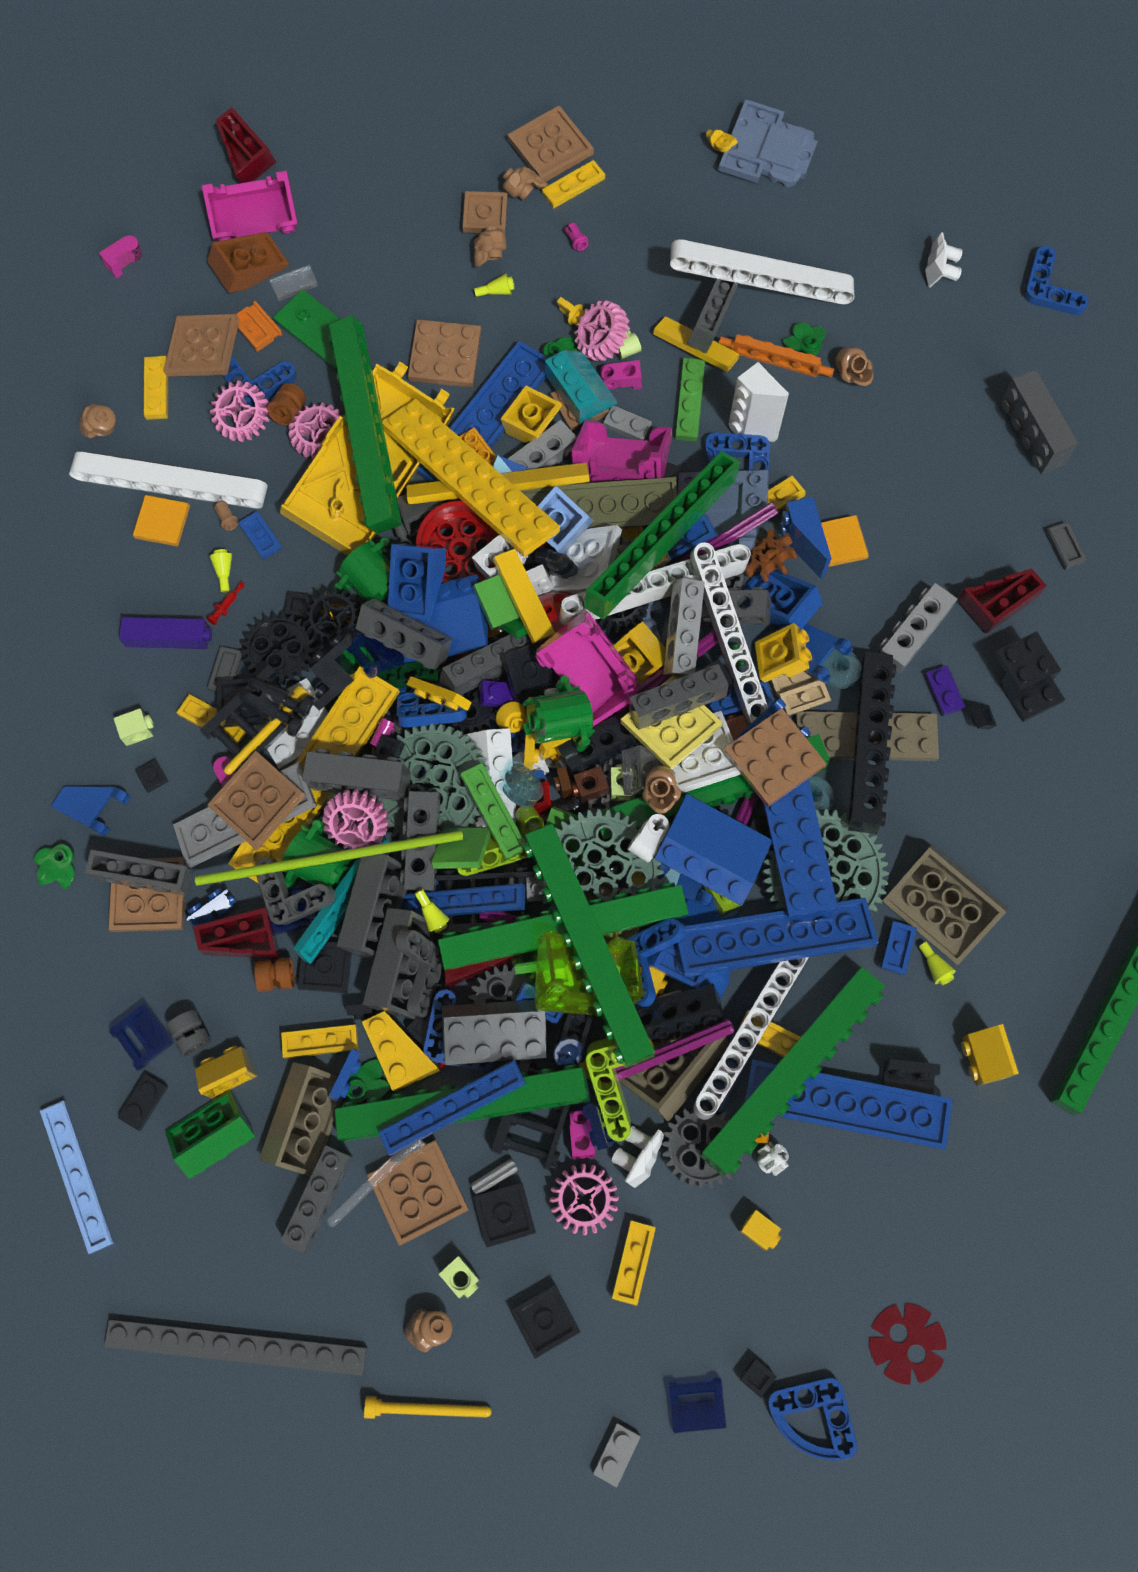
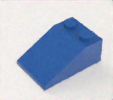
[779,497,832,578]
[388,544,446,620]
[743,570,823,630]

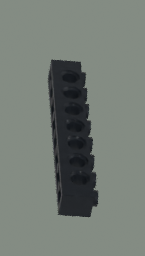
[848,651,896,834]
[557,659,734,779]

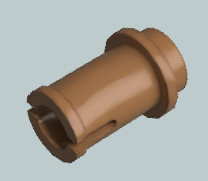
[214,501,238,531]

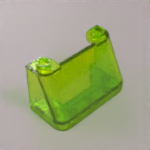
[534,931,644,1015]

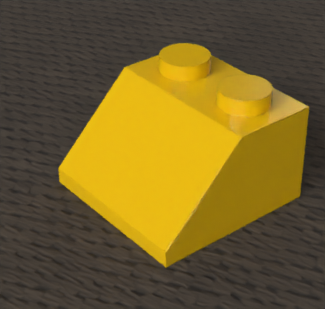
[501,386,562,443]
[614,621,666,684]
[961,1024,1019,1086]
[195,1046,257,1098]

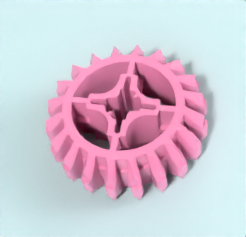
[574,300,630,361]
[210,381,270,442]
[288,402,344,460]
[322,788,389,850]
[550,1164,619,1235]

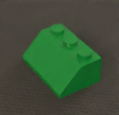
[165,1090,255,1179]

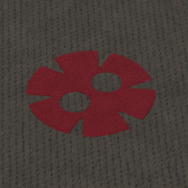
[869,1303,946,1385]

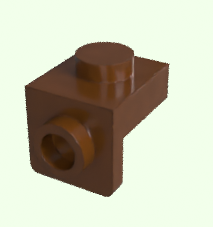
[553,767,584,799]

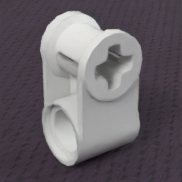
[627,814,669,863]

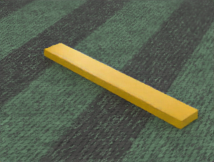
[407,462,590,504]

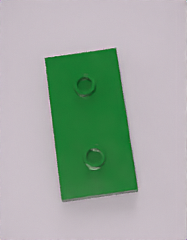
[273,289,340,371]

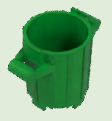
[334,538,393,605]
[523,676,595,752]
[282,818,353,892]

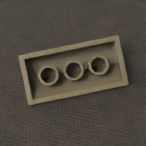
[259,1062,342,1177]

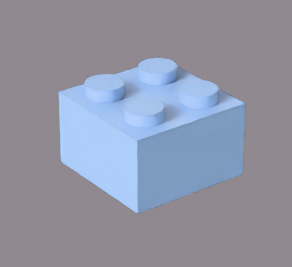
[538,486,594,554]

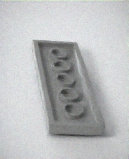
[173,762,317,868]

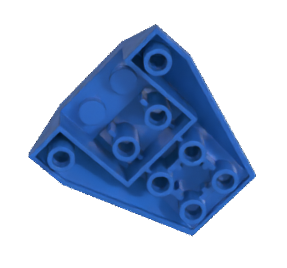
[640,889,739,1000]

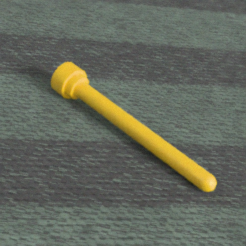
[224,685,311,775]
[364,1396,492,1419]

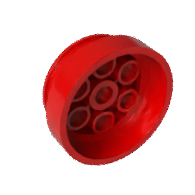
[416,501,499,583]

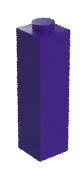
[119,617,212,649]

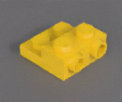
[755,623,812,683]

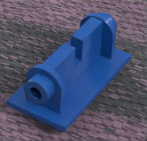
[186,887,236,926]

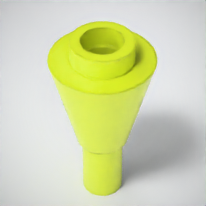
[474,273,515,297]
[209,549,232,592]
[414,889,449,933]
[919,942,956,985]

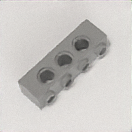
[508,420,577,469]
[663,578,705,678]
[878,583,958,674]

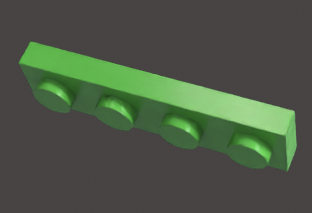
[675,358,705,442]
[460,763,525,860]

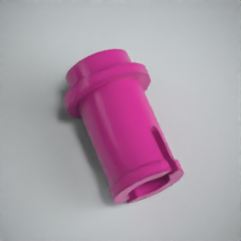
[565,223,588,251]
[370,718,395,747]

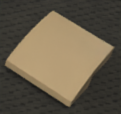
[770,671,831,716]

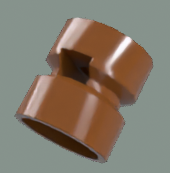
[267,383,306,426]
[254,957,295,993]

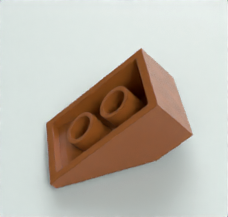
[207,232,289,293]

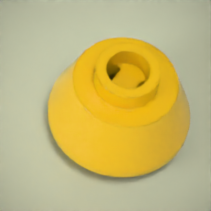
[496,702,527,733]

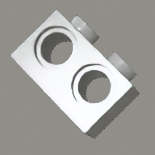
[472,535,528,579]

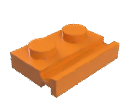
[236,301,282,352]

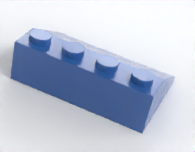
[397,574,488,664]
[652,794,772,906]

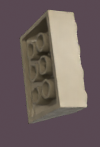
[883,844,1008,965]
[619,1015,730,1122]

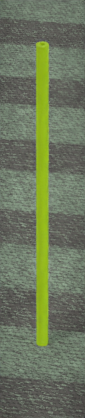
[195,830,463,886]

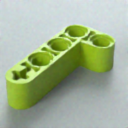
[456,804,544,876]
[586,1039,631,1141]

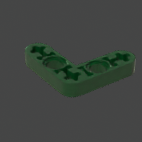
[377,641,443,689]

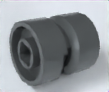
[166,1010,211,1057]

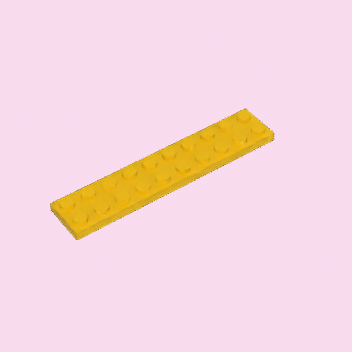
[382,398,560,557]
[228,666,400,884]

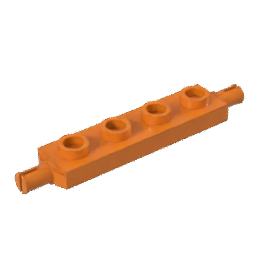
[719,334,834,377]

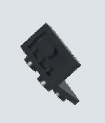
[883,1059,940,1095]

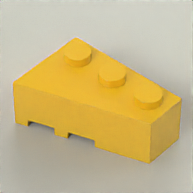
[362,1011,440,1093]

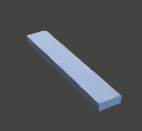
[40,1100,115,1254]

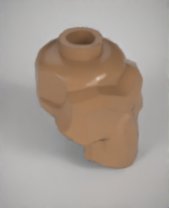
[503,166,548,200]
[473,226,507,267]
[836,346,874,386]
[79,404,116,438]
[642,765,681,814]
[404,1308,453,1352]

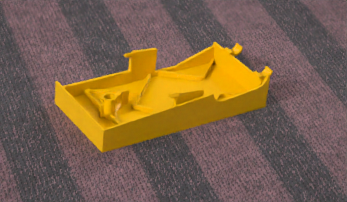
[280,361,454,556]

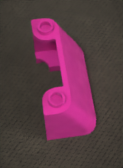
[202,171,298,241]
[572,420,672,484]
[536,610,639,726]

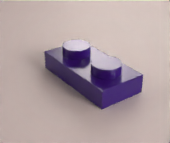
[924,665,965,717]
[479,680,527,708]

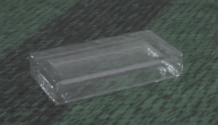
[270,265,318,301]

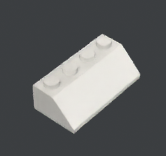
[729,362,789,442]
[463,729,516,828]

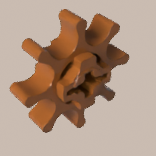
[745,528,797,582]

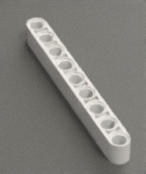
[670,239,855,304]
[69,452,268,509]
[690,542,768,726]
[559,544,751,626]
[694,957,809,1120]

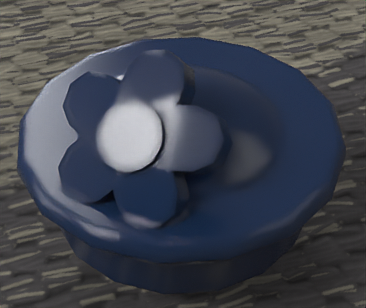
[553,1038,584,1067]

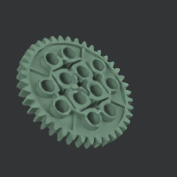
[375,723,492,848]
[536,809,664,937]
[762,809,889,918]

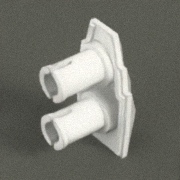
[925,232,962,288]
[612,1126,664,1188]

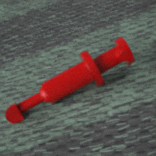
[207,580,244,625]

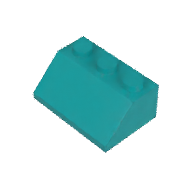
[545,350,617,424]

